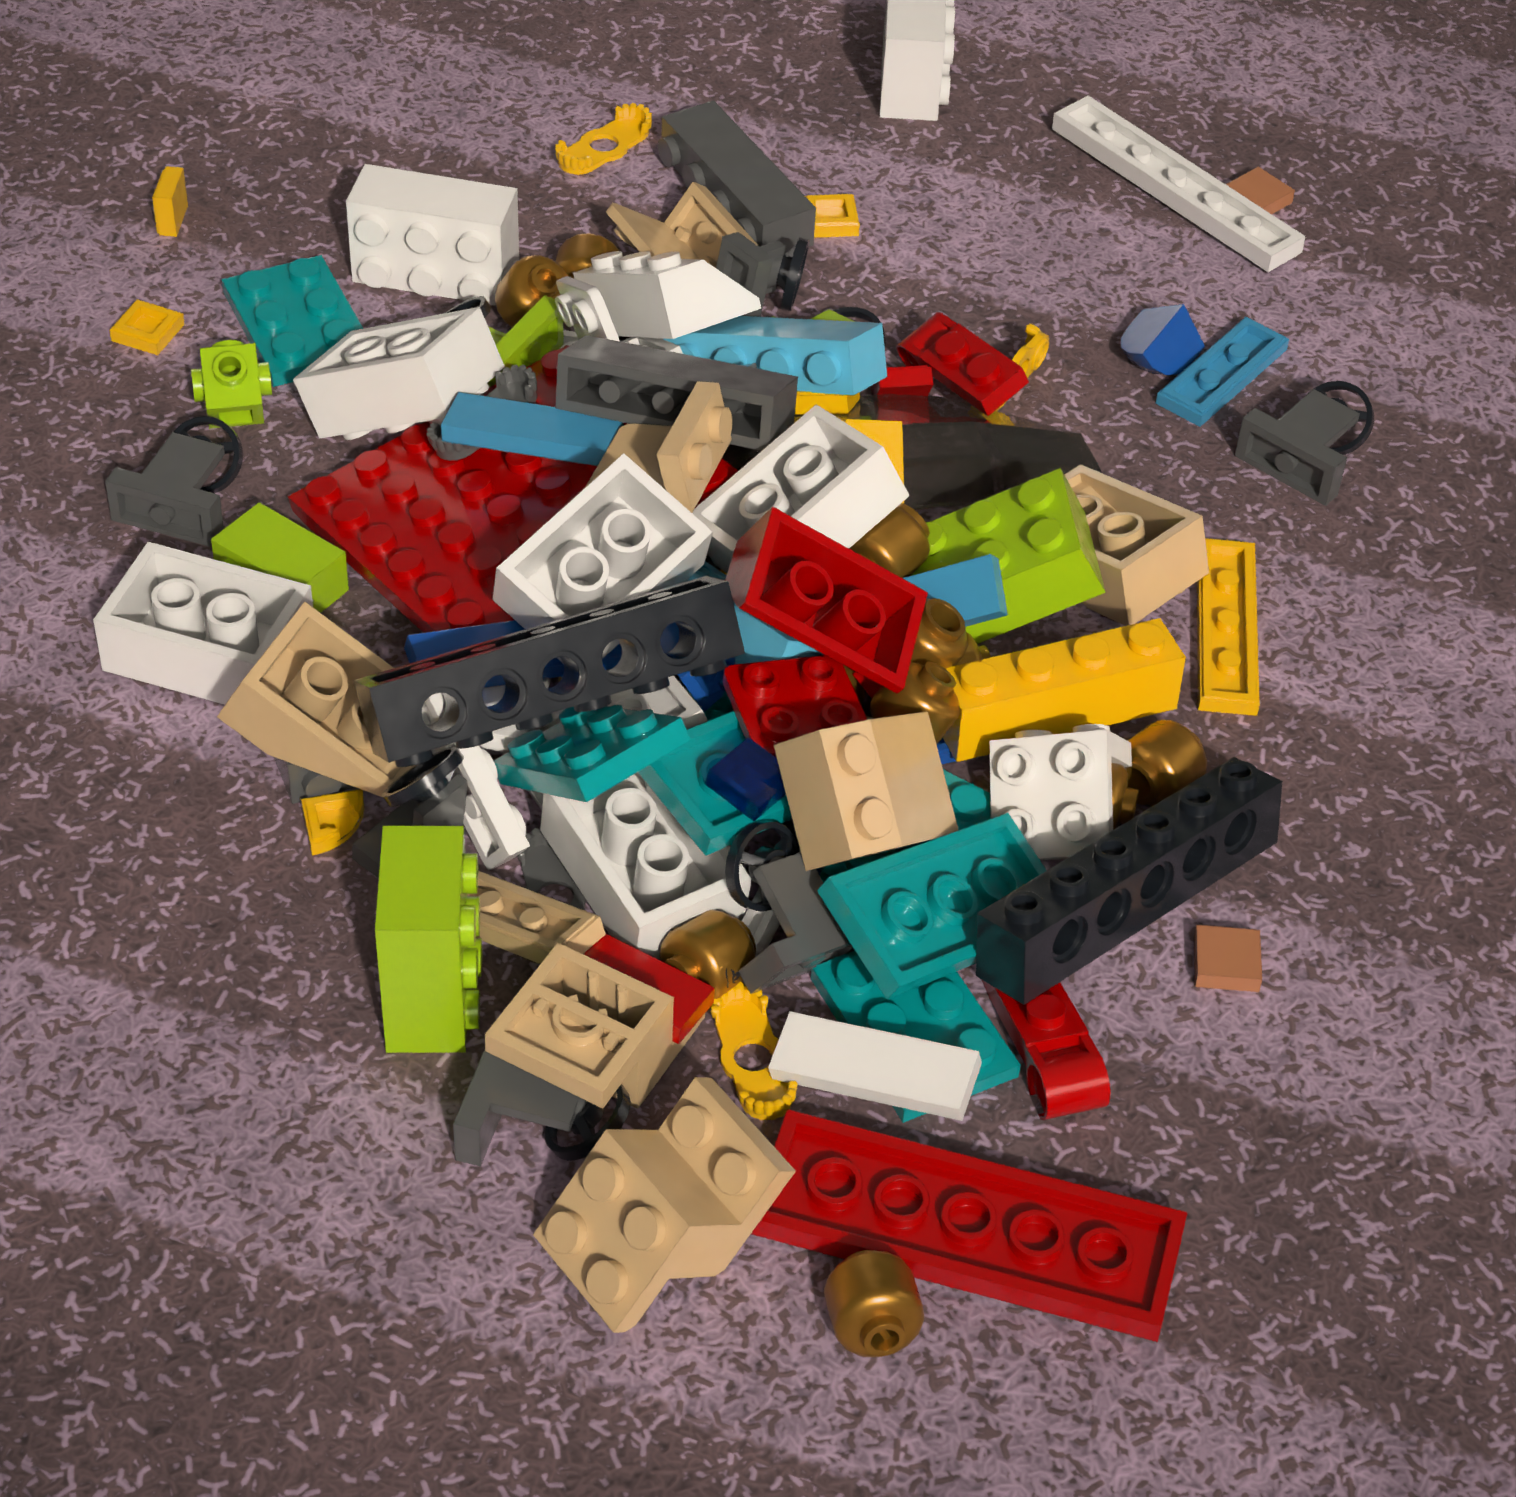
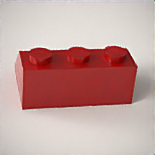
[725,507,928,694]

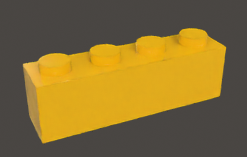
[943,618,1186,762]

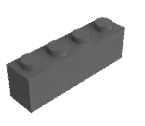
[658,100,816,255]
[556,335,798,451]

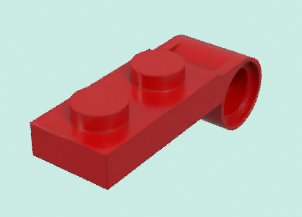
[896,312,1029,416]
[982,980,1110,1120]

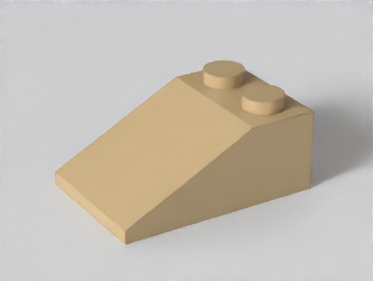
[1064,464,1209,626]
[217,602,416,797]
[774,712,959,871]

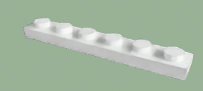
[1052,95,1306,272]

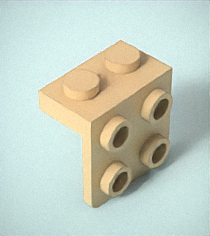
[606,182,758,268]
[585,381,732,513]

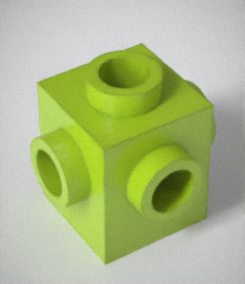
[191,340,272,429]

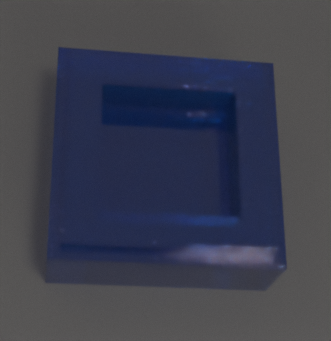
[705,737,786,821]

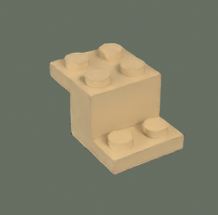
[485,943,705,1109]
[533,1077,796,1333]

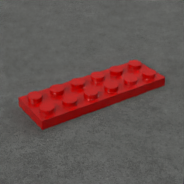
[751,1109,1188,1342]

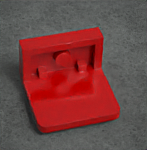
[722,655,867,763]

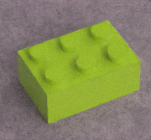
[911,468,1106,644]
[375,826,482,1053]

